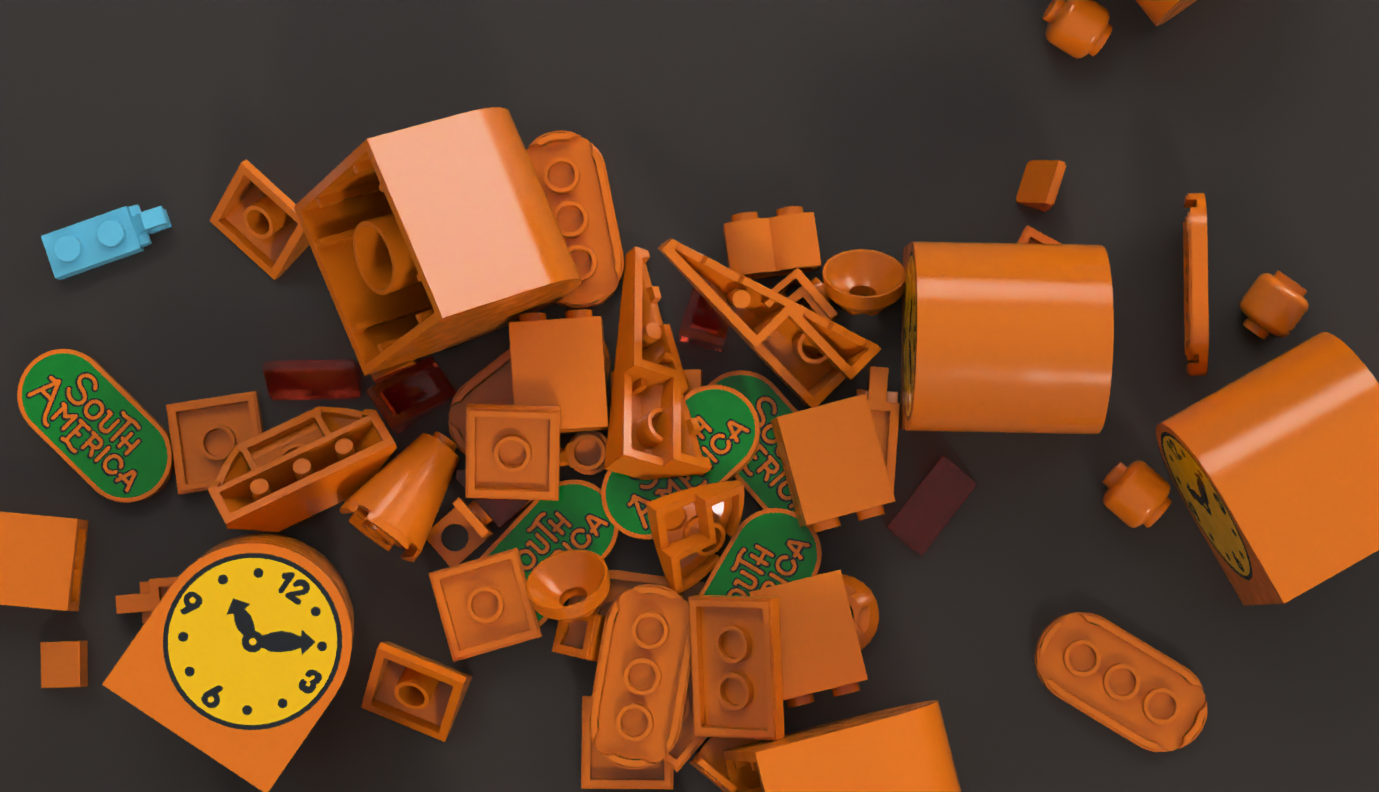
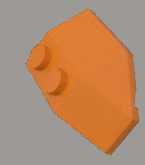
[207,406,397,532]

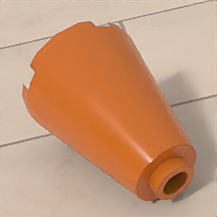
[339,431,460,563]

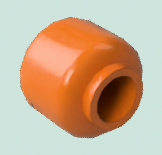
[1042,0,1113,59]
[1239,270,1309,340]
[1102,460,1172,528]

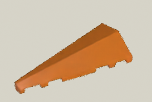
[658,238,881,408]
[604,246,711,480]

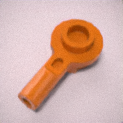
[560,431,607,475]

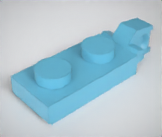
[41,204,172,280]

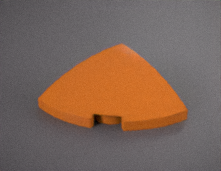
[646,480,745,594]

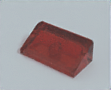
[263,359,361,400]
[885,455,977,556]

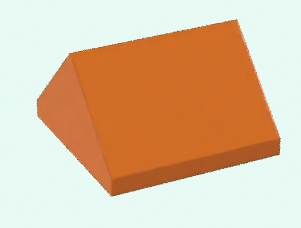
[209,159,309,280]
[361,641,473,742]

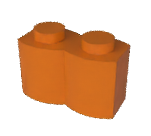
[723,206,822,280]

